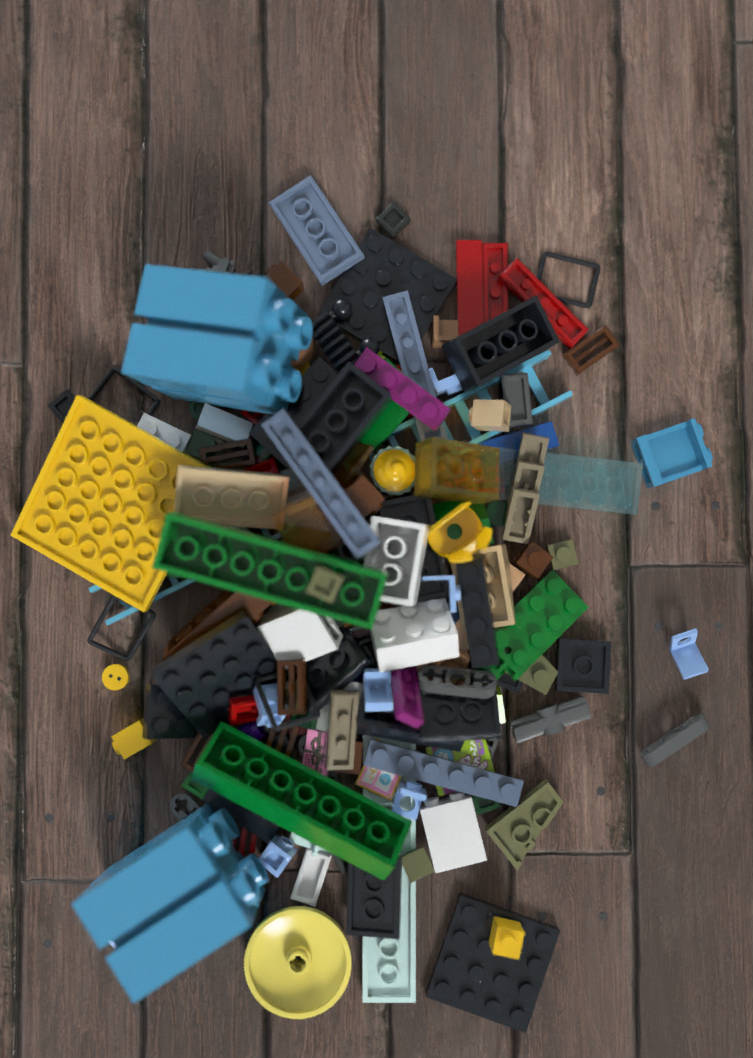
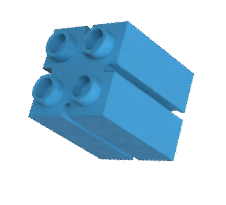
[121,264,313,415]
[71,803,269,1003]

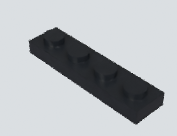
[456,557,500,668]

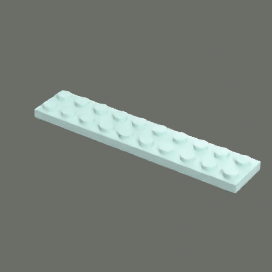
[362,735,416,1003]

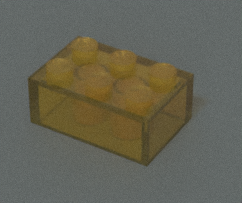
[415,437,500,504]

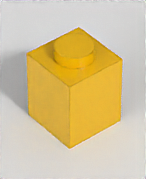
[111,718,157,760]
[489,916,525,960]

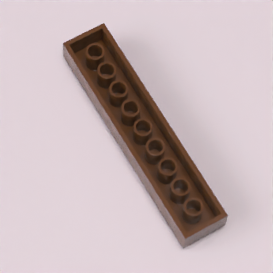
[162,467,385,661]

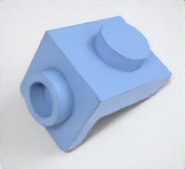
[429,368,462,397]
[363,668,393,711]
[253,683,288,728]
[259,834,298,878]

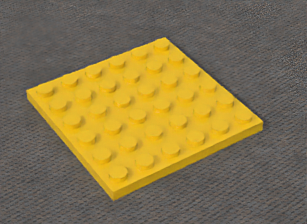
[11,395,211,612]

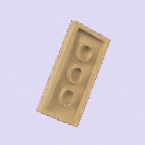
[174,465,289,530]

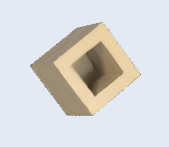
[469,400,511,432]

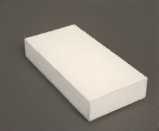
[195,403,253,448]
[290,848,332,907]

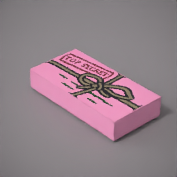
[302,729,329,777]

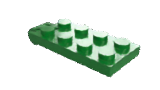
[474,569,589,681]

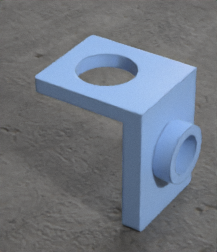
[421,575,461,612]
[669,628,709,680]
[391,780,427,820]

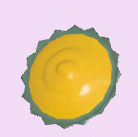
[369,445,420,496]

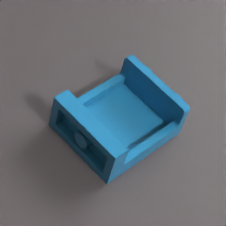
[630,418,713,489]

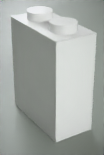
[257,606,343,670]
[420,791,487,873]

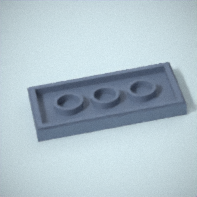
[268,175,365,286]

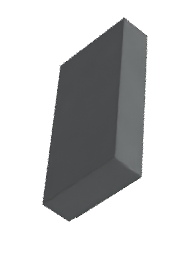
[501,373,533,427]

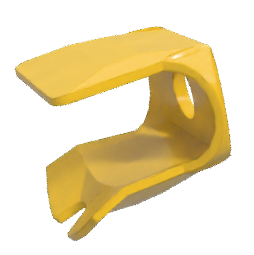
[428,501,492,563]

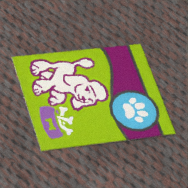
[426,739,495,796]

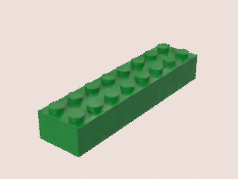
[152,511,387,629]
[190,722,412,881]

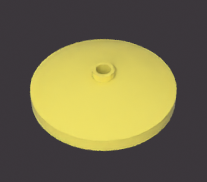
[244,906,352,1019]

